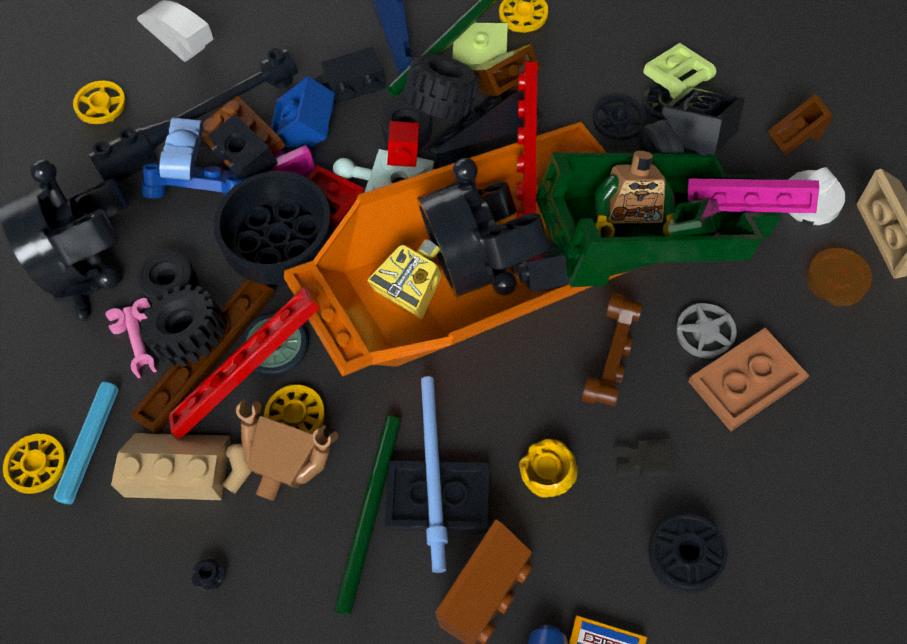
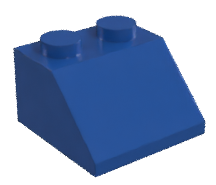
[270,76,335,148]

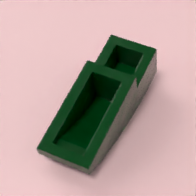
[667,198,722,236]

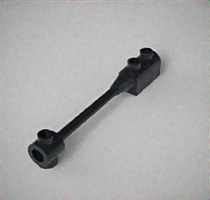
[88,48,298,183]

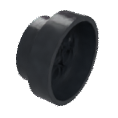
[214,171,334,286]

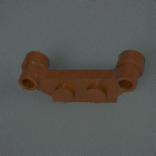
[582,293,643,407]

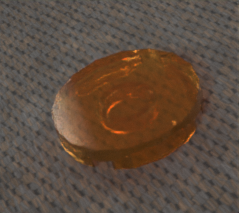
[806,248,873,306]

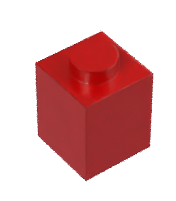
[387,121,419,167]

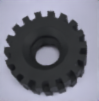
[140,285,226,367]

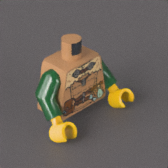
[594,151,677,238]

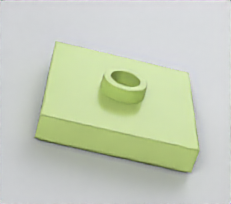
[452,23,508,70]

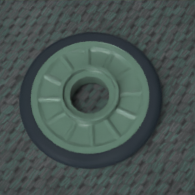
[240,313,308,375]

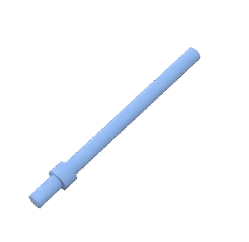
[421,376,448,573]

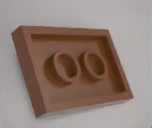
[202,96,285,167]

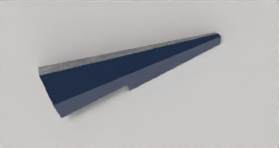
[371,0,412,75]

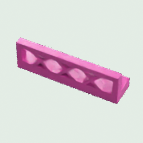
[688,179,819,213]

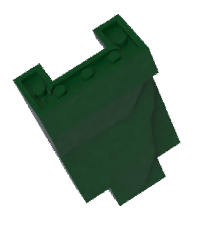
[536,152,782,287]

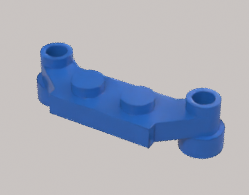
[141,164,244,198]

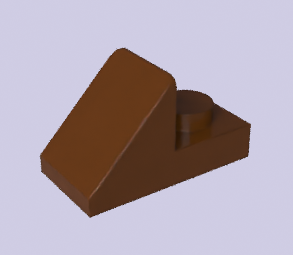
[767,94,834,155]

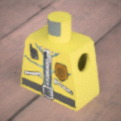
[367,239,442,320]

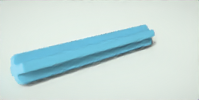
[54,382,119,505]

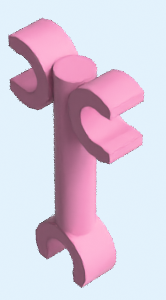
[105,298,158,378]

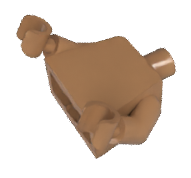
[236,399,338,501]

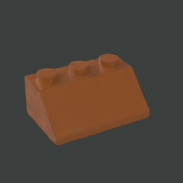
[435,520,534,644]

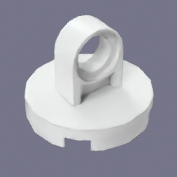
[789,167,845,225]

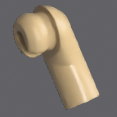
[222,444,252,494]

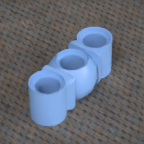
[159,118,202,181]

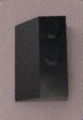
[662,87,745,156]

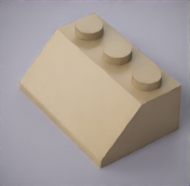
[857,169,907,279]
[111,433,231,500]

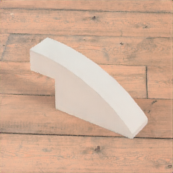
[137,0,214,62]

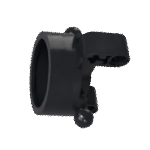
[417,158,550,298]
[0,159,130,295]

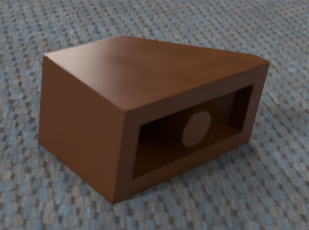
[473,45,542,96]

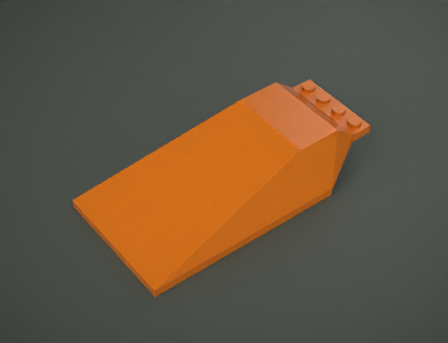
[284,122,629,377]

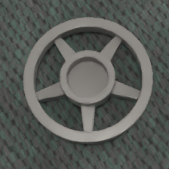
[676,303,736,358]

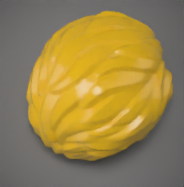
[519,438,578,498]

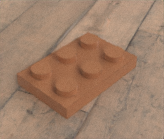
[689,328,809,432]

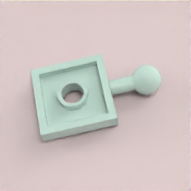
[333,149,434,192]

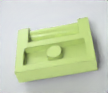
[643,43,716,99]

